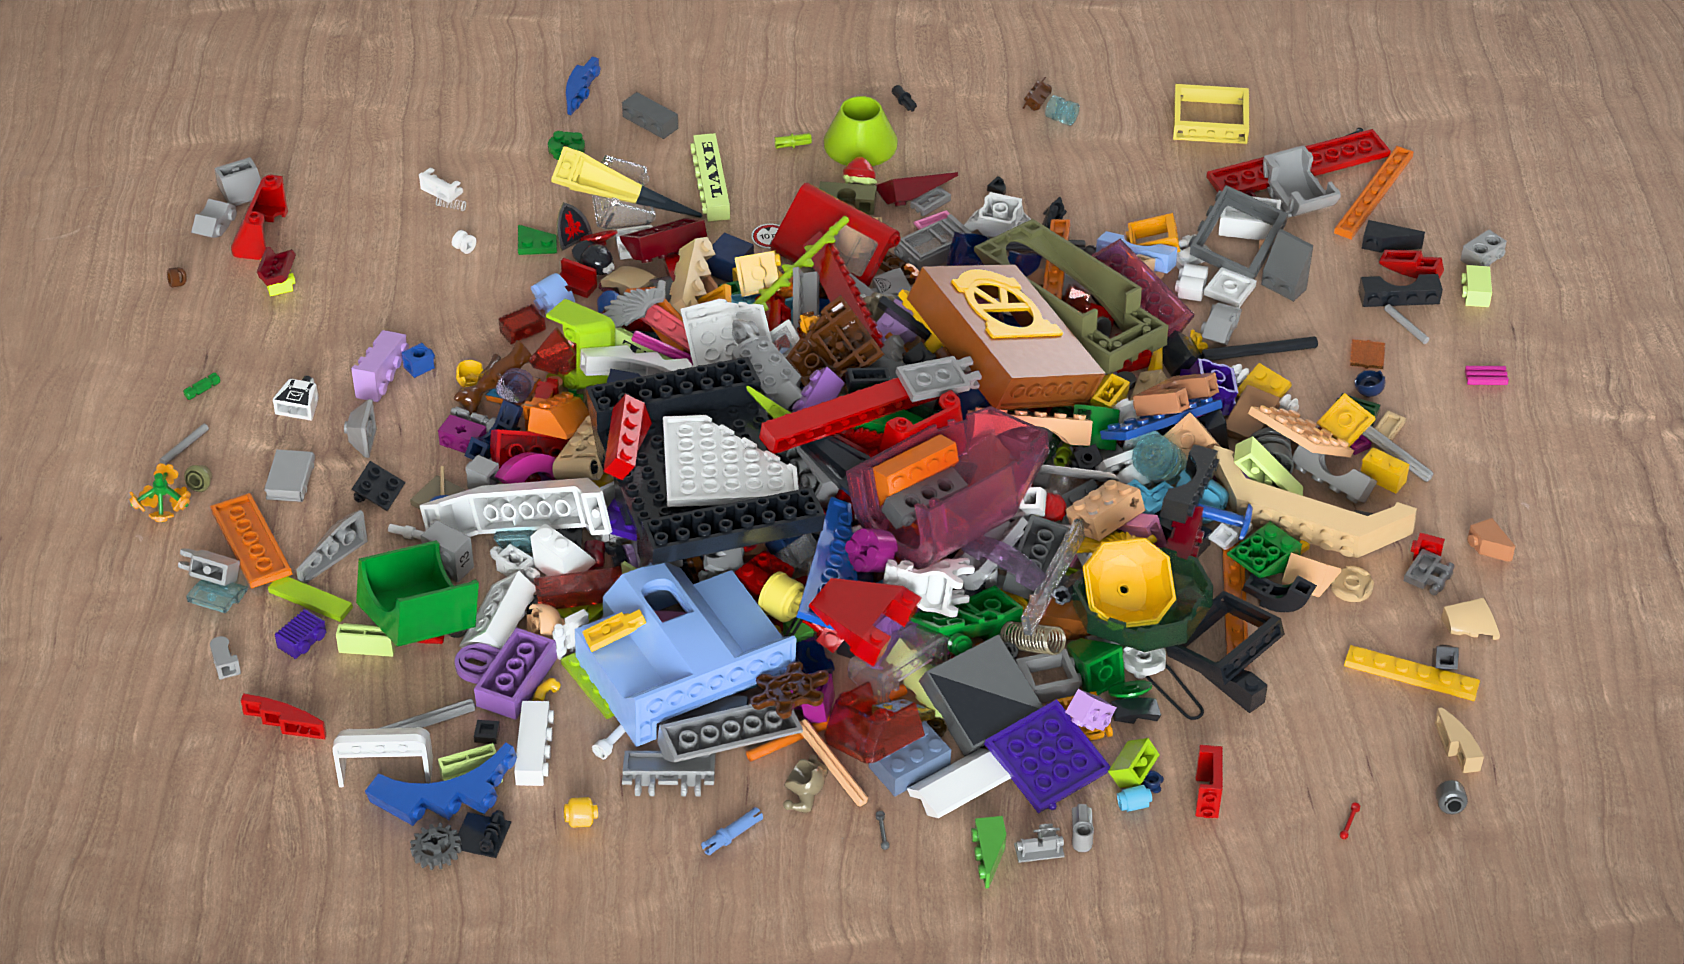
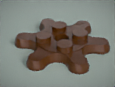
[750,662,829,719]

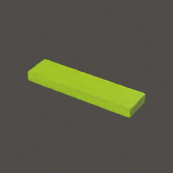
[268,576,353,622]

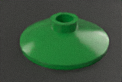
[1108,680,1153,698]

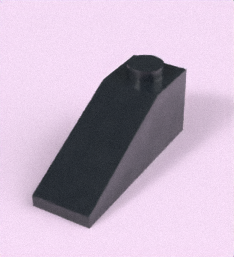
[1361,220,1425,253]
[1202,661,1268,713]

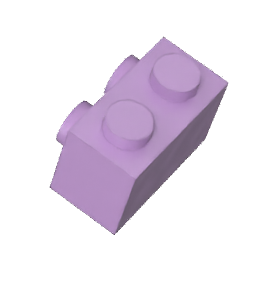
[1065,689,1117,731]

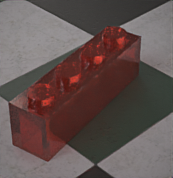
[534,566,622,609]

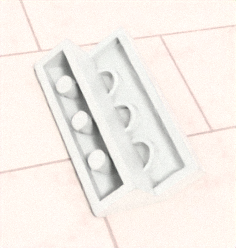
[907,748,1011,818]

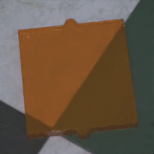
[1350,339,1385,369]

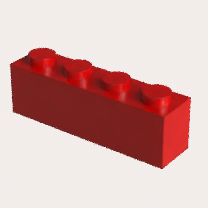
[603,394,652,480]
[490,429,572,469]

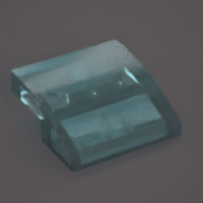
[186,579,248,613]

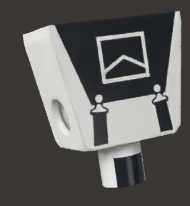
[273,376,318,421]

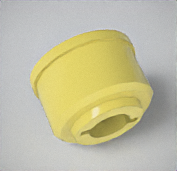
[758,571,804,623]

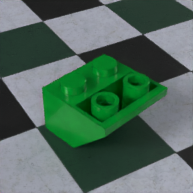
[1071,404,1120,451]

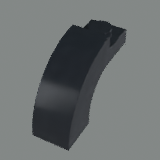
[1242,573,1317,613]

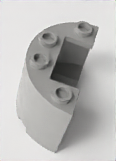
[1263,145,1341,217]

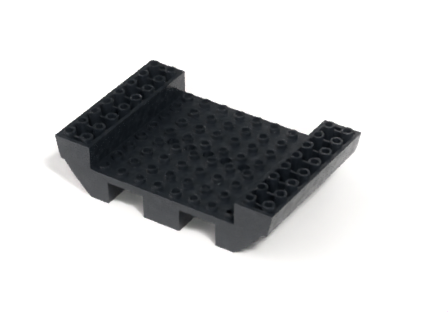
[586,357,825,567]

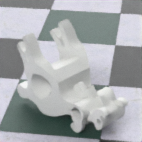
[883,558,975,617]

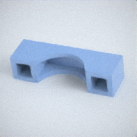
[1096,231,1178,274]

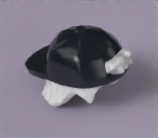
[572,240,615,276]

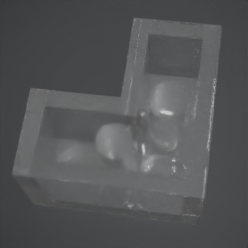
[774,534,817,579]

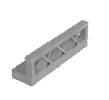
[793,267,819,339]

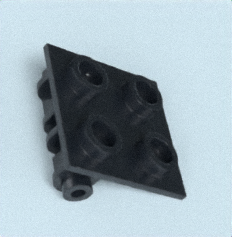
[351,461,406,511]
[458,810,512,858]

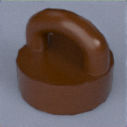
[167,267,187,288]

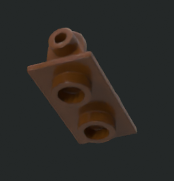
[1023,77,1052,111]

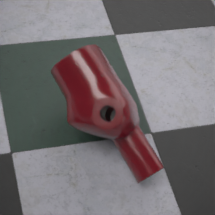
[583,540,606,576]

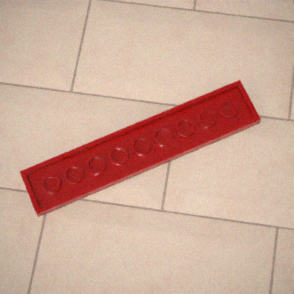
[1206,129,1391,192]

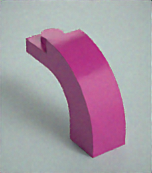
[494,452,557,484]

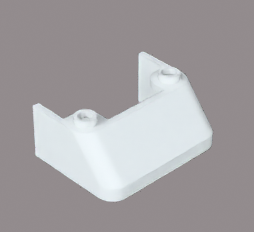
[333,727,433,787]

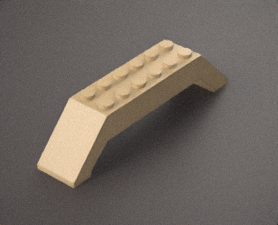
[1213,445,1417,558]

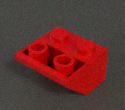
[734,550,794,604]

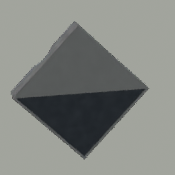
[919,635,1043,757]

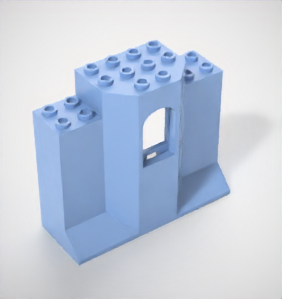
[575,563,796,747]

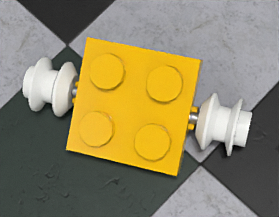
[1231,363,1299,412]

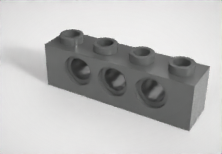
[881,466,968,529]

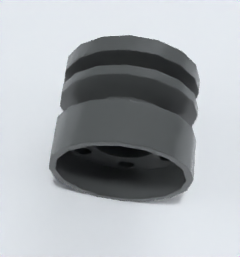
[1249,428,1294,474]

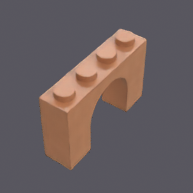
[1133,372,1219,416]

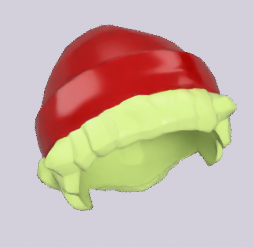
[843,157,877,185]

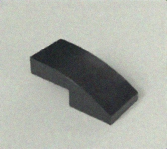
[1110,697,1161,724]

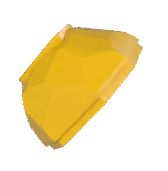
[1083,538,1176,629]

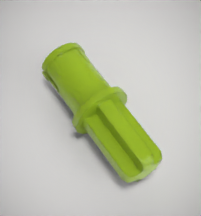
[774,133,812,149]
[1054,442,1072,467]

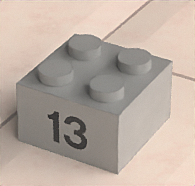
[421,520,474,582]

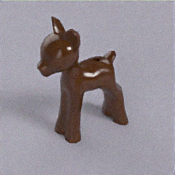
[454,340,533,416]

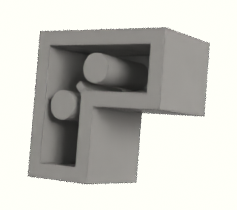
[466,455,503,490]

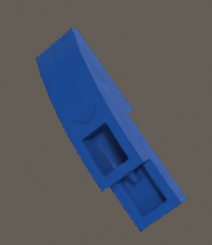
[566,56,601,115]

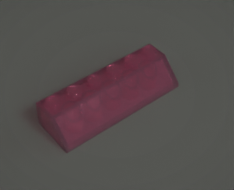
[1091,239,1195,337]

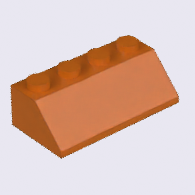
[528,392,590,439]
[871,434,959,507]

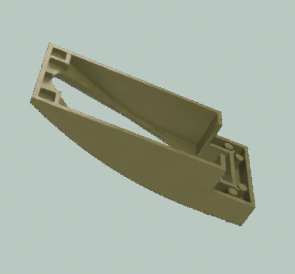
[974,219,1168,375]

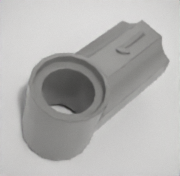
[1072,804,1094,852]

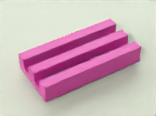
[1465,366,1509,385]

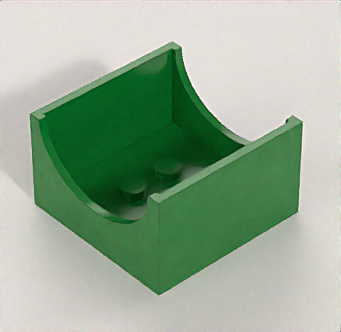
[356,540,479,647]

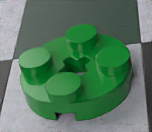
[548,131,585,160]

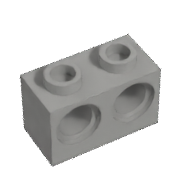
[1461,230,1507,267]

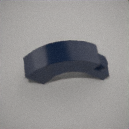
[464,400,523,460]

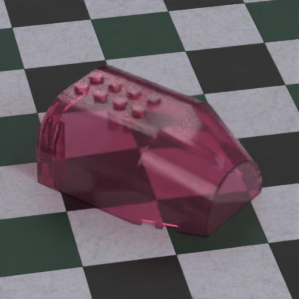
[846,406,1049,568]

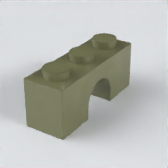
[819,181,877,215]

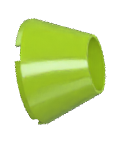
[824,96,898,166]

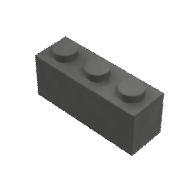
[622,92,678,139]

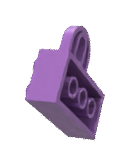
[455,627,557,720]

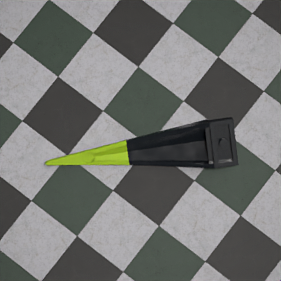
[746,386,879,501]

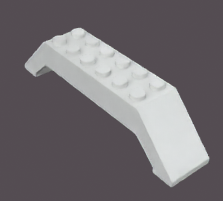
[420,478,612,537]

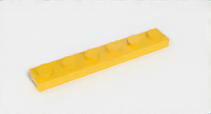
[1344,645,1480,701]

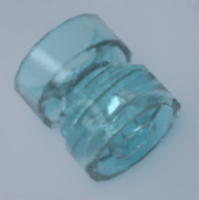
[1045,95,1080,126]

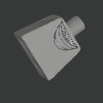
[871,268,911,295]

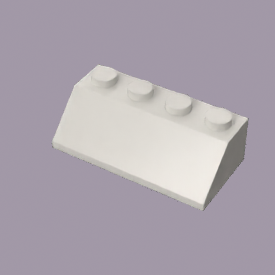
[459,571,537,649]

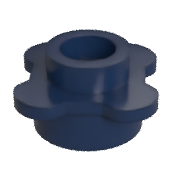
[1141,770,1164,793]

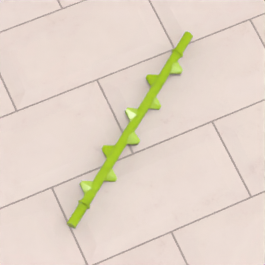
[753,216,849,311]

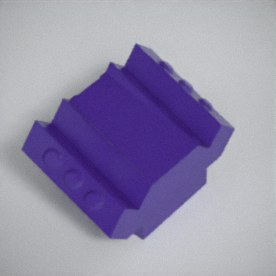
[1180,358,1238,415]

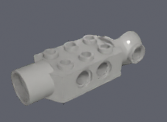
[732,319,802,413]

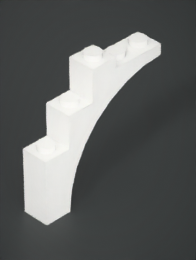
[580,345,694,376]

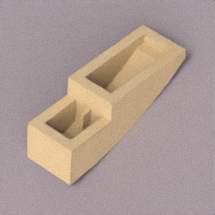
[1435,708,1484,773]

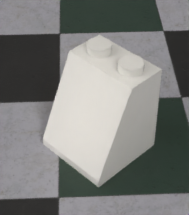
[530,523,596,589]

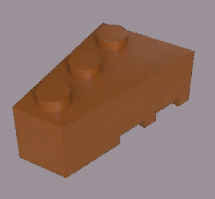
[1027,594,1097,643]

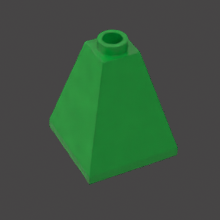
[1066,638,1125,695]

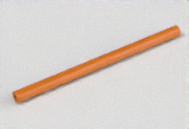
[746,684,908,762]

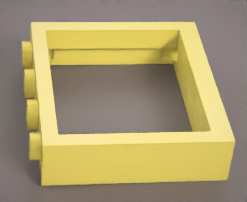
[1173,84,1249,144]

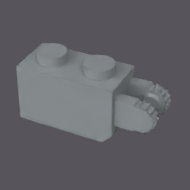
[178,548,240,586]

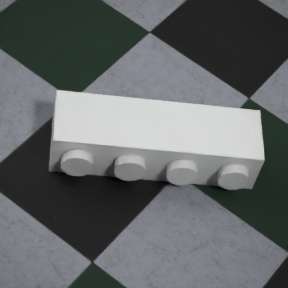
[514,701,554,786]

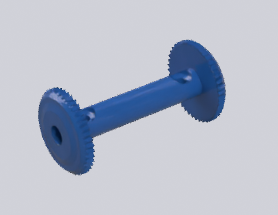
[1198,503,1253,540]

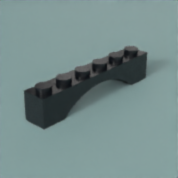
[1160,444,1220,524]

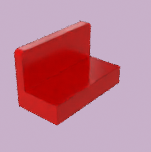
[559,258,597,298]

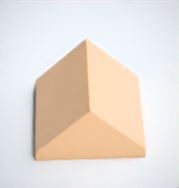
[1282,553,1341,597]

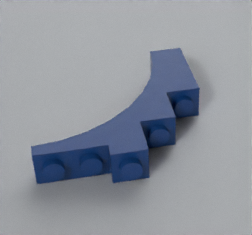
[365,743,517,826]

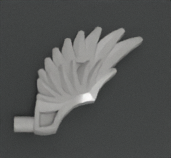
[603,280,666,328]

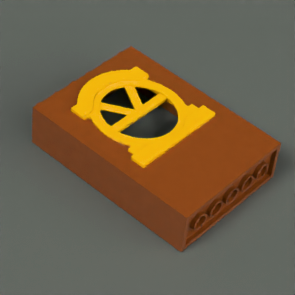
[907,265,1106,410]

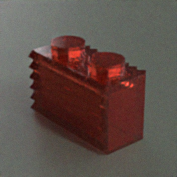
[498,304,546,345]

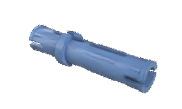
[701,807,763,855]

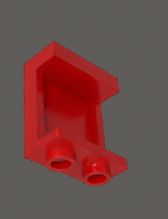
[1195,745,1223,818]

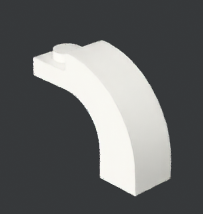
[1000,487,1047,521]

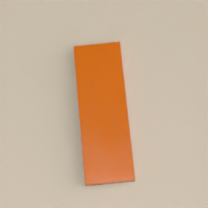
[210,493,292,589]

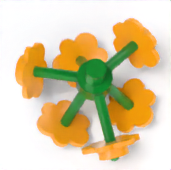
[129,463,191,522]

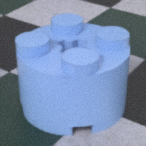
[531,273,575,320]

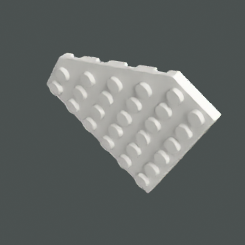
[663,415,799,507]

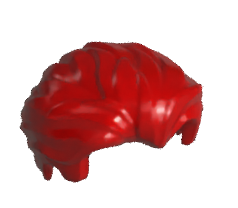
[1042,493,1067,522]

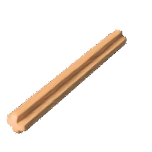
[800,719,868,806]

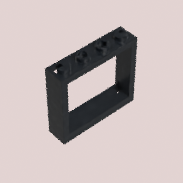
[1164,591,1285,685]

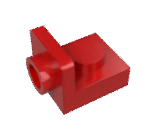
[1410,533,1445,561]

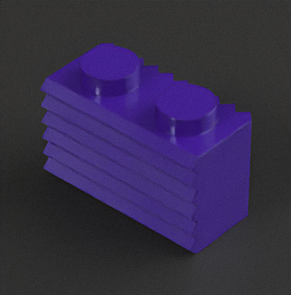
[275,609,327,659]

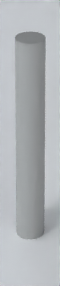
[1384,304,1429,344]
[159,424,209,465]

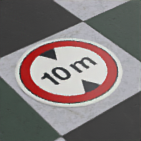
[752,224,780,248]

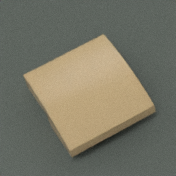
[600,266,656,295]

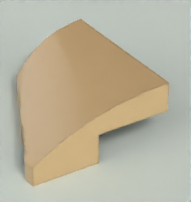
[1441,598,1500,640]

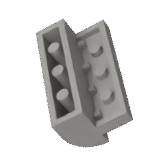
[953,511,1028,590]

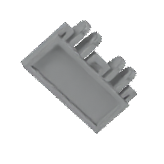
[622,751,716,796]

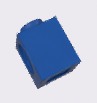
[402,343,435,378]

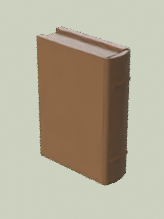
[1225,385,1280,442]

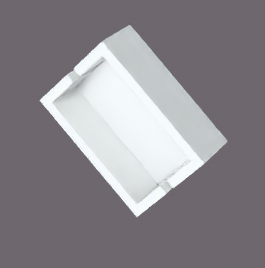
[1219,197,1281,240]

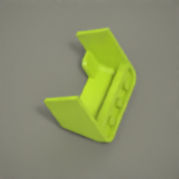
[546,299,615,390]

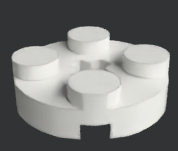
[1123,640,1166,679]

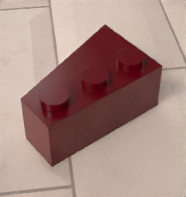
[1164,506,1205,582]

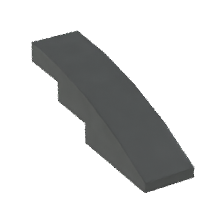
[656,696,749,727]

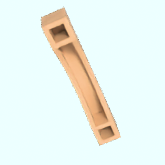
[965,407,1093,446]

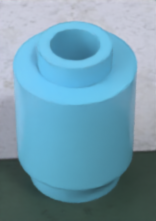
[1117,785,1152,812]

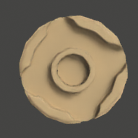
[1330,566,1374,602]

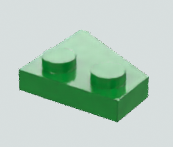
[518,225,557,255]

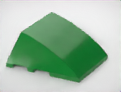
[911,604,1004,638]

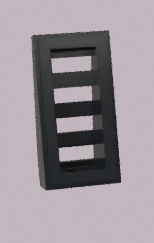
[845,367,891,393]

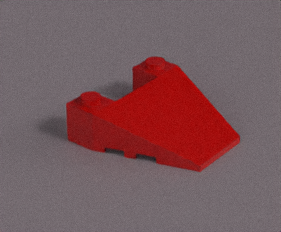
[809,578,922,667]

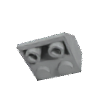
[214,157,261,206]

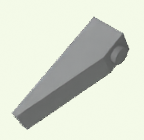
[296,510,368,584]

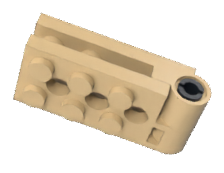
[553,415,604,480]

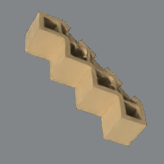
[669,237,715,316]

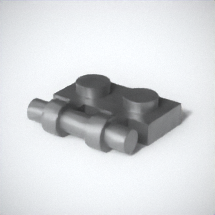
[1403,549,1455,595]

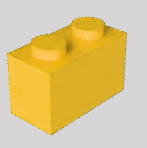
[1361,447,1410,494]

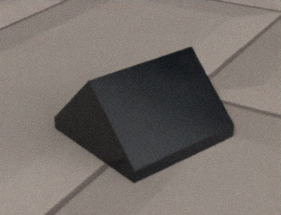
[1163,330,1204,377]

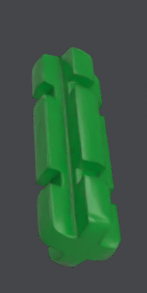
[183,373,220,400]

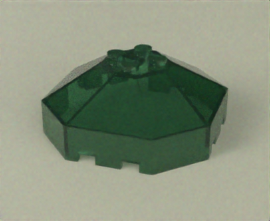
[1073,547,1213,652]

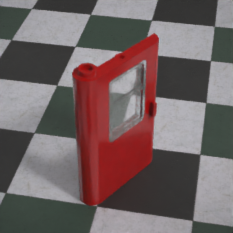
[770,183,901,287]

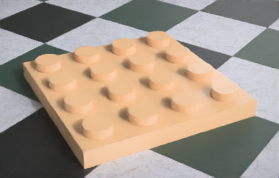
[1248,405,1354,457]

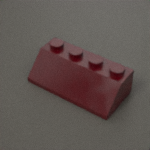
[620,218,707,263]

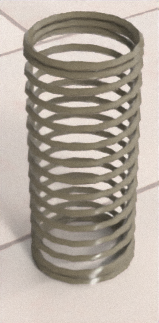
[1000,621,1066,655]

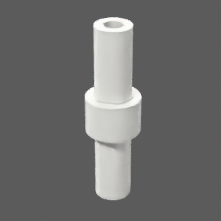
[388,524,424,539]

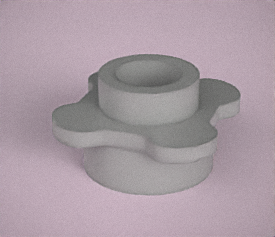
[1033,824,1060,840]

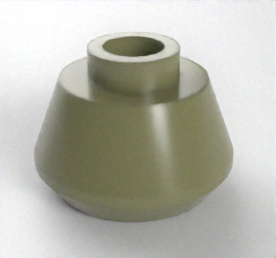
[184,465,212,492]

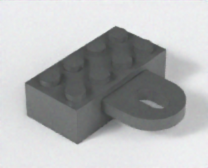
[996,514,1072,600]

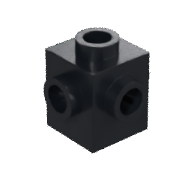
[1069,444,1103,471]

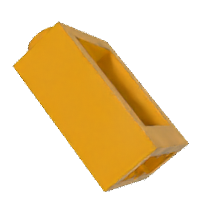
[1125,213,1180,252]

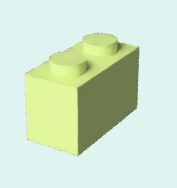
[1461,265,1492,307]

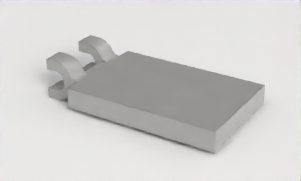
[896,356,982,402]

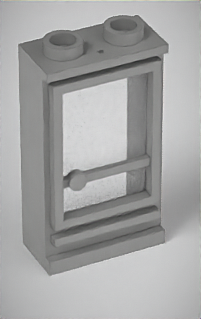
[894,214,974,272]

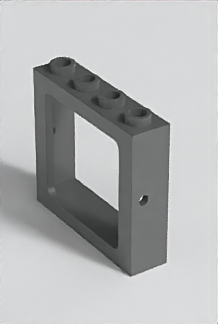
[1189,185,1288,280]

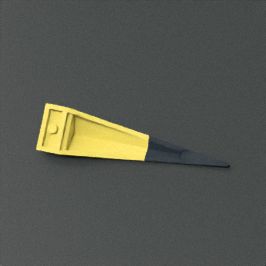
[551,147,703,218]

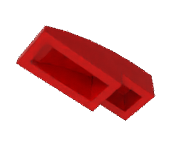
[1379,250,1444,279]

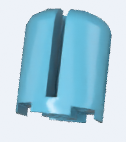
[1172,468,1229,524]

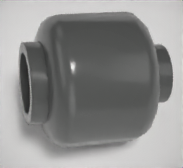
[1435,780,1468,814]

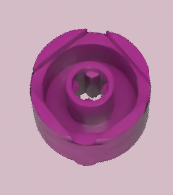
[845,528,898,573]

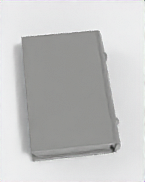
[264,449,315,502]

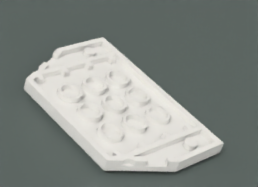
[680,299,772,367]

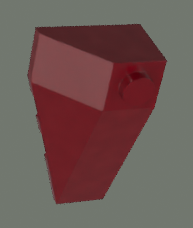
[875,172,958,207]

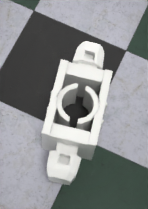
[490,544,541,583]

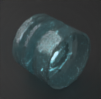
[1132,434,1187,485]

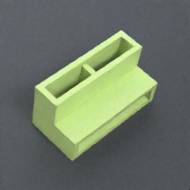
[336,623,396,657]
[438,743,503,783]

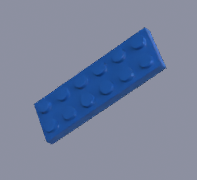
[1100,397,1223,440]

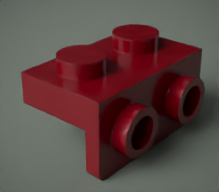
[257,246,296,286]

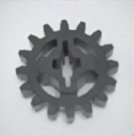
[410,823,462,870]

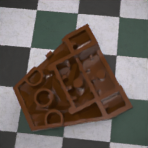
[786,295,884,387]

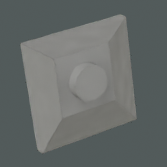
[344,399,377,458]

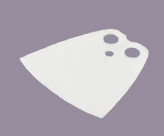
[1020,463,1119,483]

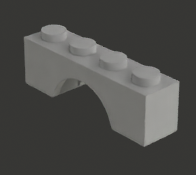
[1293,445,1377,504]

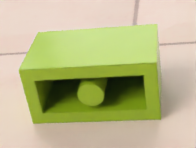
[1108,738,1160,788]

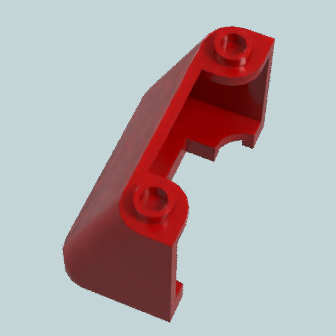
[231,174,288,260]
[879,390,966,461]

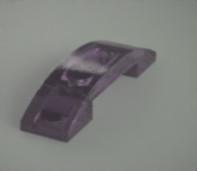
[962,535,1046,591]

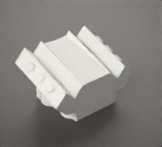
[964,192,1031,237]

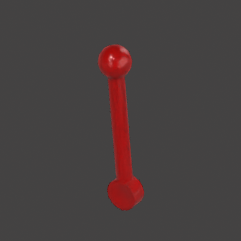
[1339,802,1360,839]

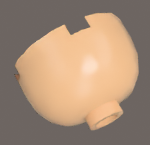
[526,604,565,640]

